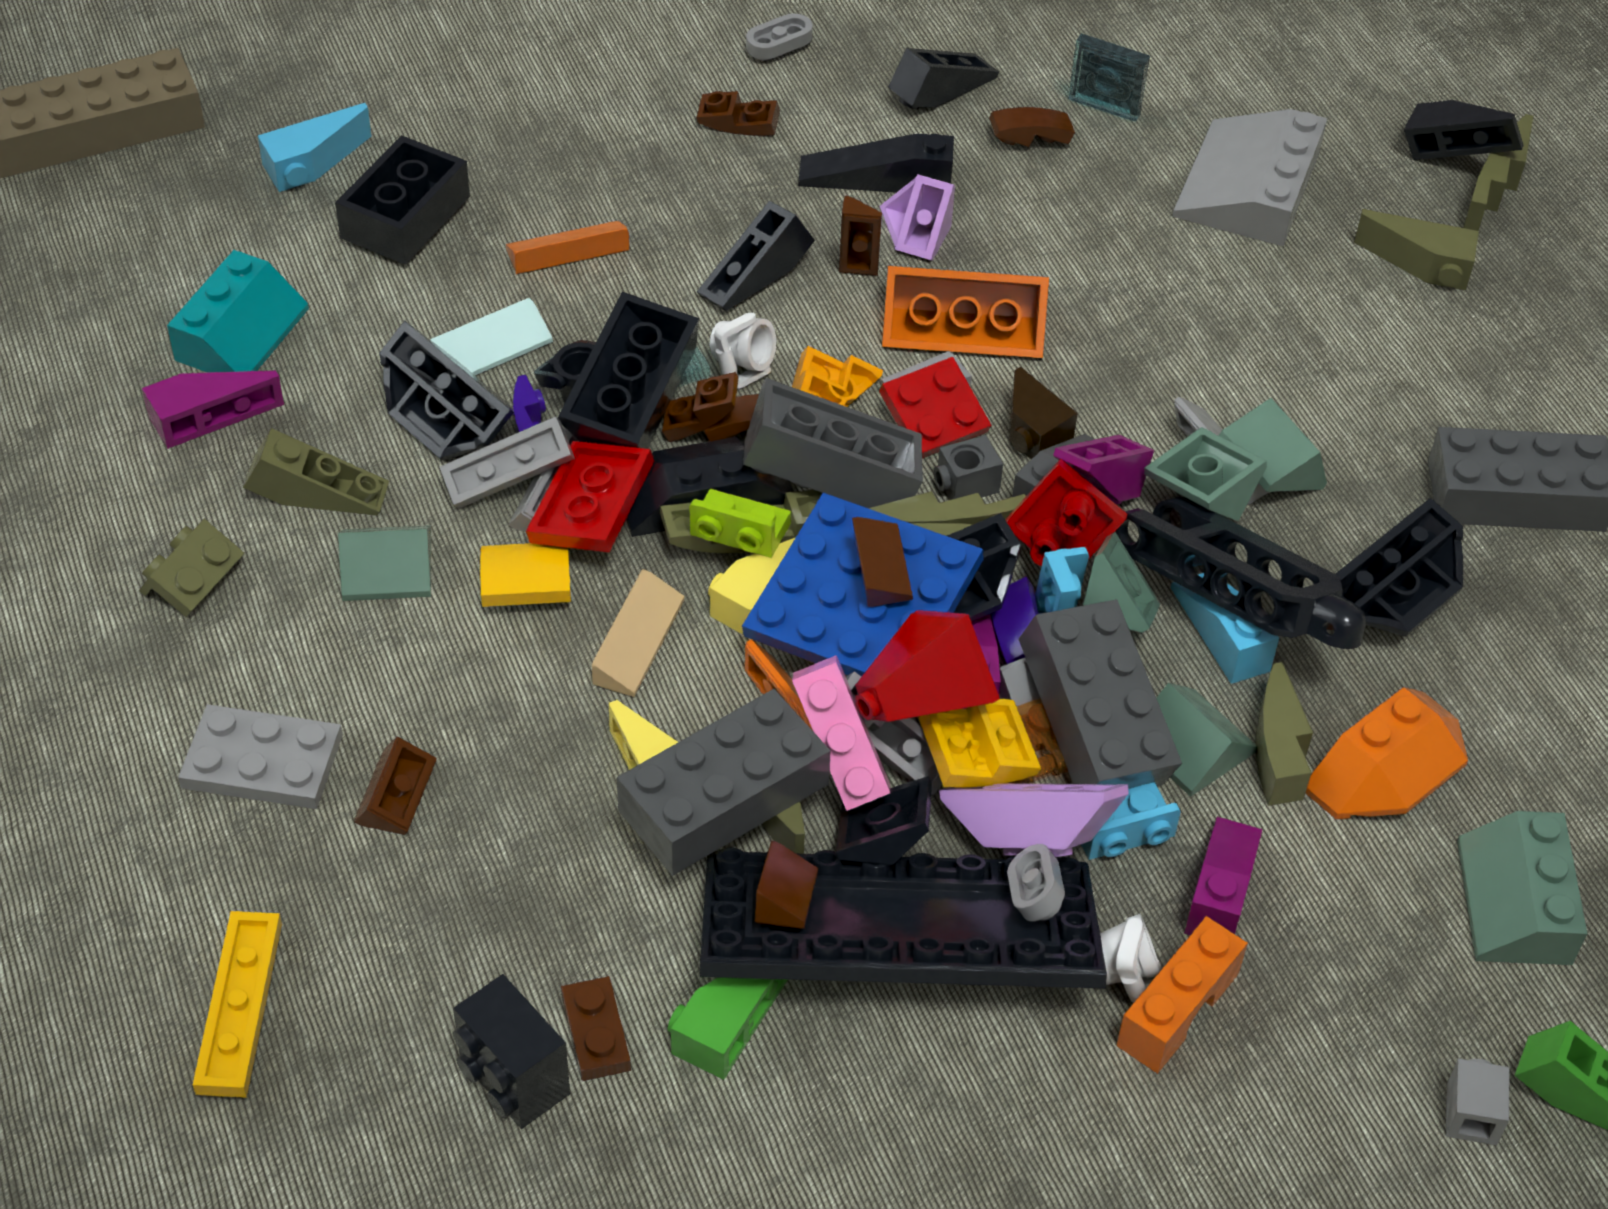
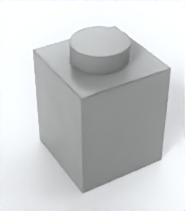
[1446,1058,1509,1146]

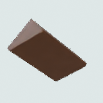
[839,195,882,276]
[852,517,913,607]
[353,736,437,835]
[755,841,818,929]

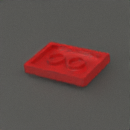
[526,441,654,553]

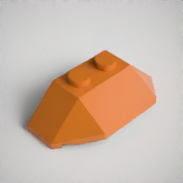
[1305,687,1468,819]

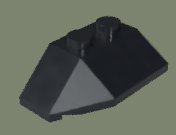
[379,320,514,461]
[626,437,794,537]
[1336,498,1463,637]
[947,513,1021,622]

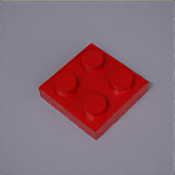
[879,357,992,459]

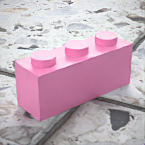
[792,655,890,811]

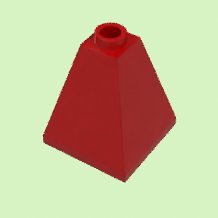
[855,610,1000,722]

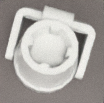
[710,313,776,389]
[1100,914,1161,1003]

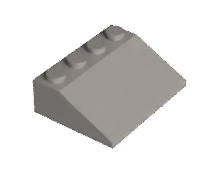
[1172,109,1328,246]

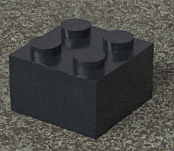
[452,974,570,1130]

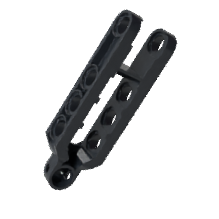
[1115,496,1366,649]

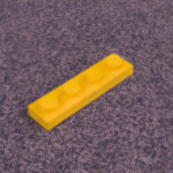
[192,911,282,1098]

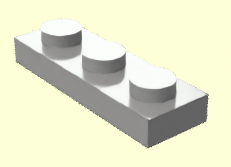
[439,417,575,509]

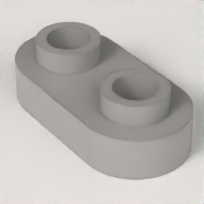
[746,13,813,61]
[1007,844,1065,921]

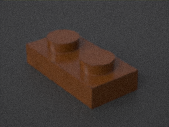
[561,976,631,1081]

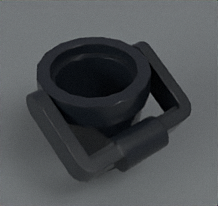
[534,340,596,404]

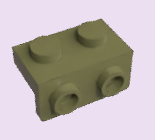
[139,518,244,617]

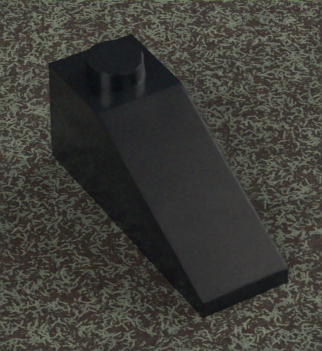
[888,48,999,110]
[1404,100,1524,160]
[697,201,815,311]

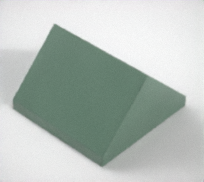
[1219,398,1327,492]
[1144,427,1267,521]
[338,525,431,601]
[1083,532,1160,633]
[1157,683,1258,797]

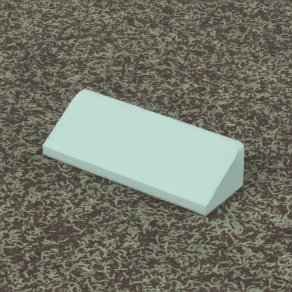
[430,298,553,375]

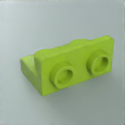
[689,489,791,558]

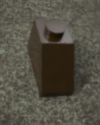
[1009,367,1078,459]

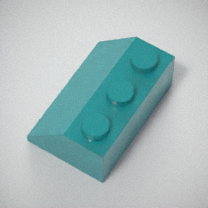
[167,250,309,373]

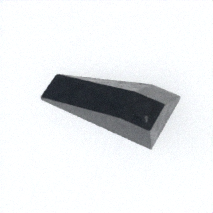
[798,134,954,193]

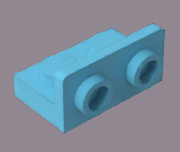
[1035,547,1089,614]
[1081,782,1181,860]

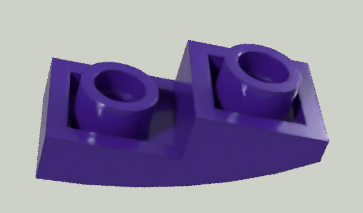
[513,374,546,434]
[991,576,1039,664]

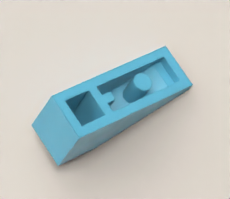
[258,103,372,192]
[1171,573,1279,684]

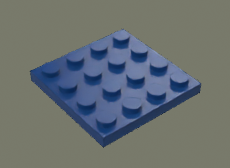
[742,493,983,677]

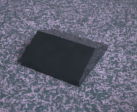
[836,776,932,865]

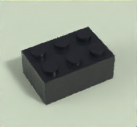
[335,135,470,265]

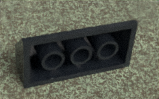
[558,292,699,449]

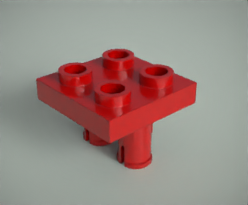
[1005,458,1127,566]

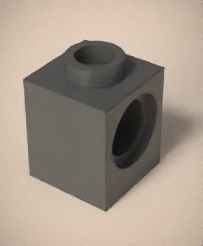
[934,435,1003,500]

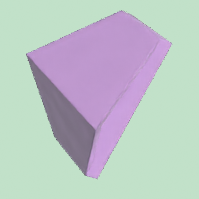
[880,174,955,261]

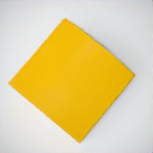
[480,543,571,607]
[918,699,1041,788]

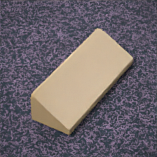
[592,569,684,697]

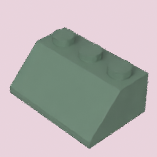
[1457,811,1587,965]

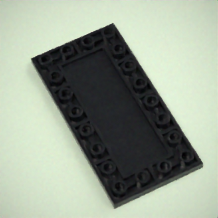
[700,847,1107,989]

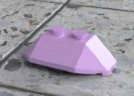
[939,783,1129,857]

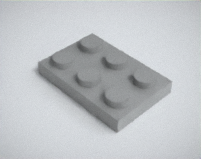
[178,704,343,809]

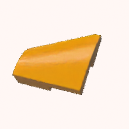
[792,346,883,407]

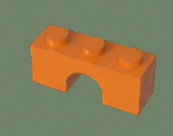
[1116,916,1248,1074]

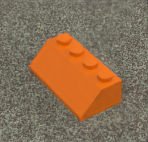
[882,266,1049,358]

